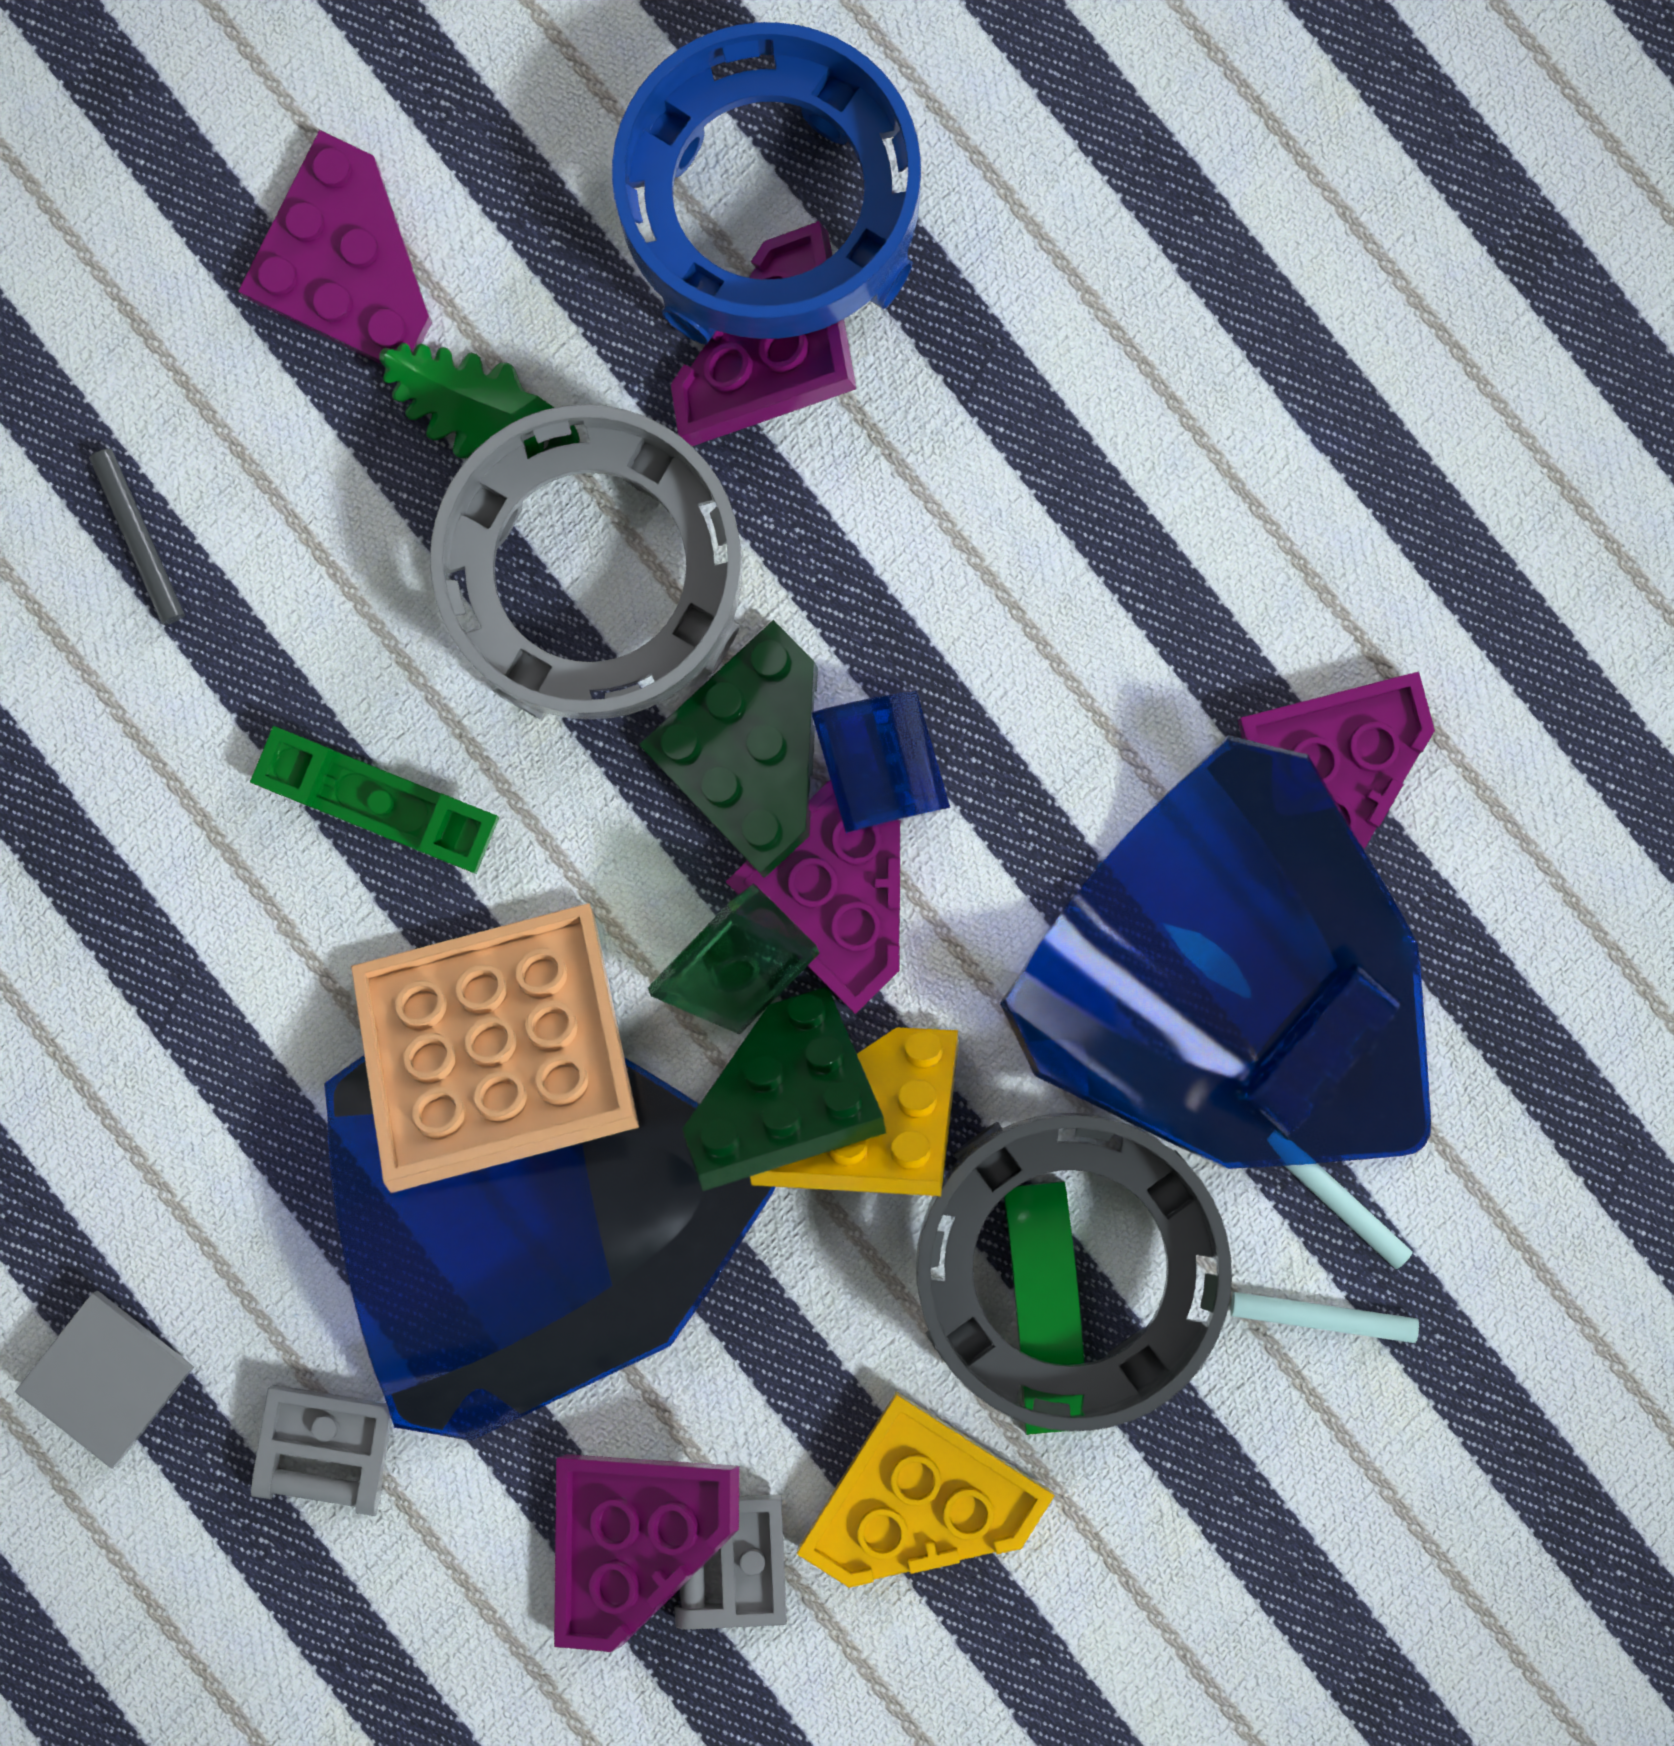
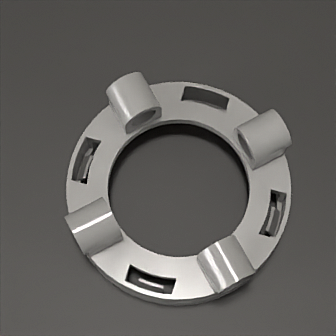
[430,405,743,720]

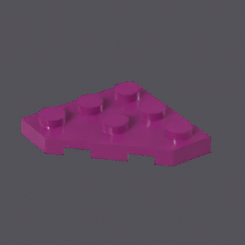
[238,130,432,366]
[671,221,857,446]
[1237,671,1435,897]
[726,752,901,1014]
[554,1454,740,1652]

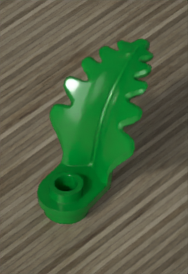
[379,343,580,459]

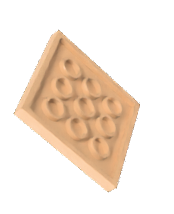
[351,903,639,1193]

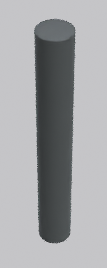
[89,449,185,625]

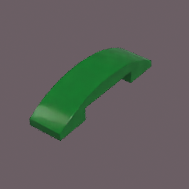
[250,726,500,874]
[1004,1181,1084,1435]

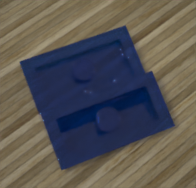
[811,691,951,833]

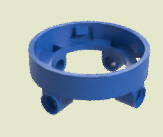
[612,22,921,345]

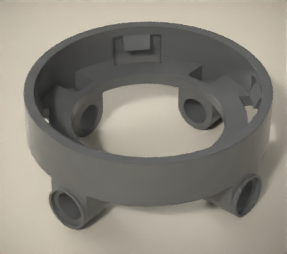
[916,1113,1232,1431]

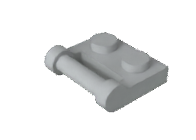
[251,1385,395,1516]
[674,1494,787,1629]

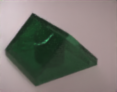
[647,883,820,1035]

